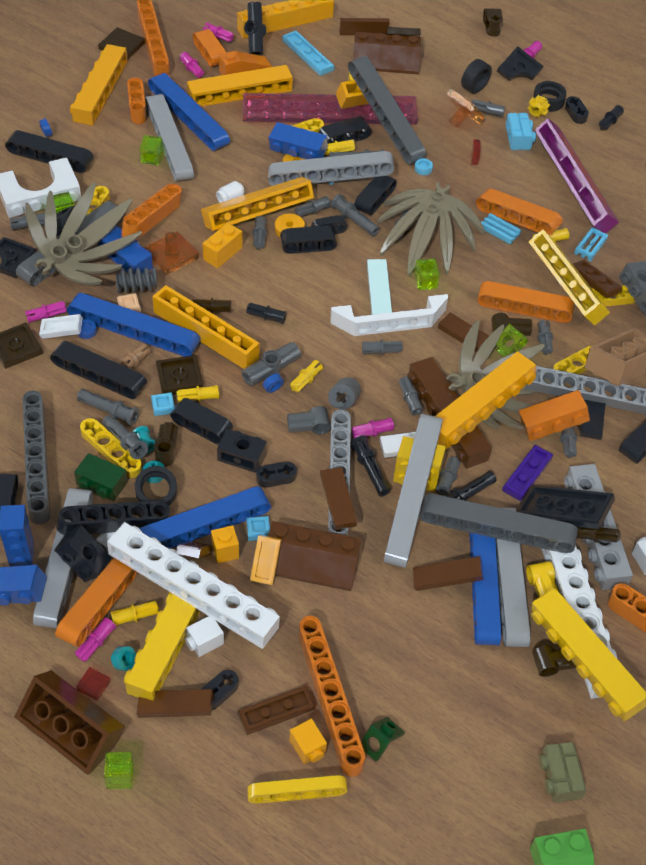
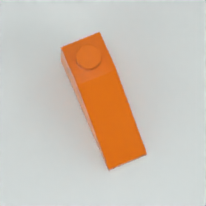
[219,51,272,75]

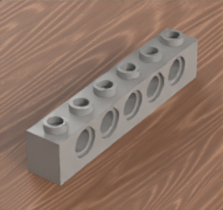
[564,464,633,590]

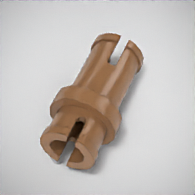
[119,343,150,368]

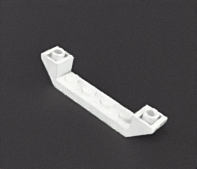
[330,294,448,336]

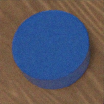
[39,118,53,137]
[77,319,97,339]
[263,373,284,393]

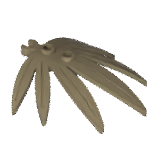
[25,182,142,285]
[377,182,485,277]
[447,320,564,429]

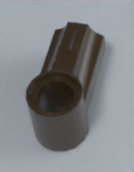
[491,313,532,339]
[154,422,179,467]
[532,645,577,677]

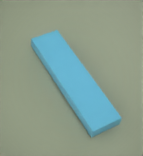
[282,30,334,76]

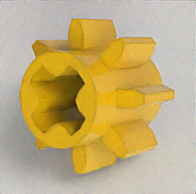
[527,95,550,118]

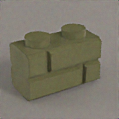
[539,742,586,803]

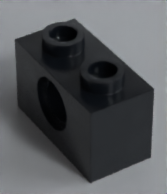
[217,429,267,473]
[54,525,112,582]

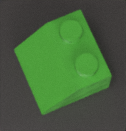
[530,829,594,865]

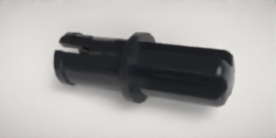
[599,105,624,130]
[246,303,287,324]

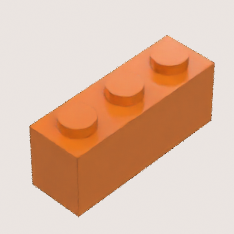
[519,390,590,441]

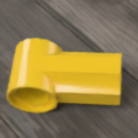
[526,561,559,598]

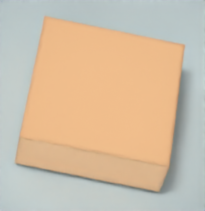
[117,293,141,312]

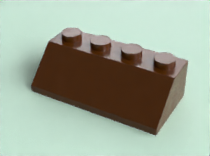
[353,32,422,74]
[268,521,361,591]
[14,670,125,775]

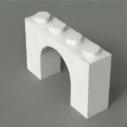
[0,158,81,218]

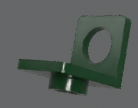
[361,717,405,761]

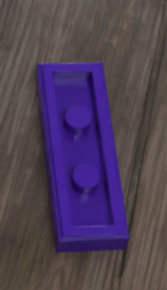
[502,445,553,502]

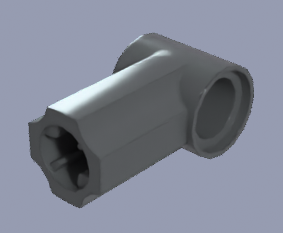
[287,406,331,434]

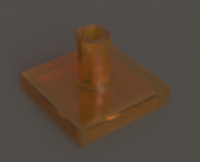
[447,89,486,127]
[145,231,199,275]

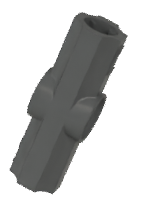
[241,342,301,386]

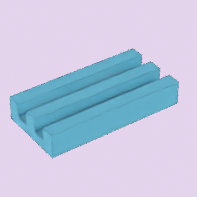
[481,213,521,244]
[574,228,608,261]

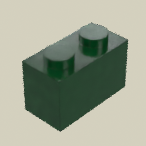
[74,453,128,501]

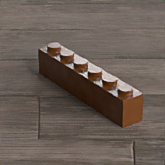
[407,357,492,469]

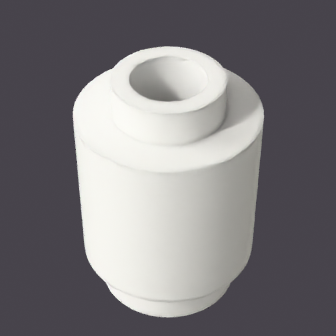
[216,181,245,203]

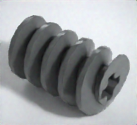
[116,267,157,293]
[328,377,361,410]

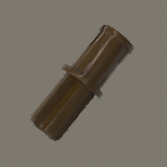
[192,298,231,314]
[577,527,621,543]

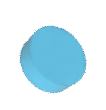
[415,158,433,175]

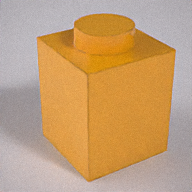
[211,526,239,564]
[289,718,327,765]

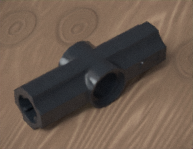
[244,2,266,55]

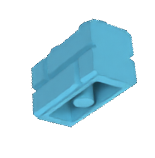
[505,113,536,150]

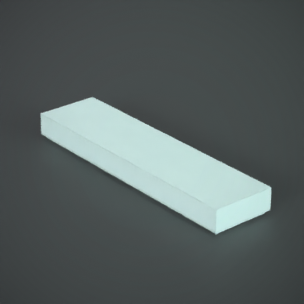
[367,259,392,315]

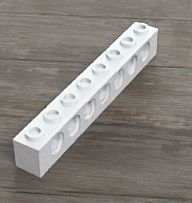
[107,522,280,649]
[541,546,617,699]

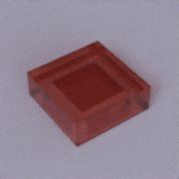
[471,139,481,165]
[76,667,111,701]

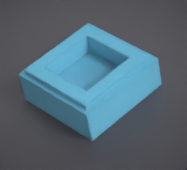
[151,392,175,416]
[246,516,270,541]

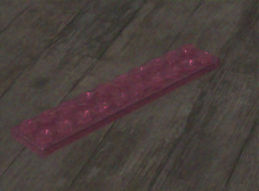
[243,93,418,124]

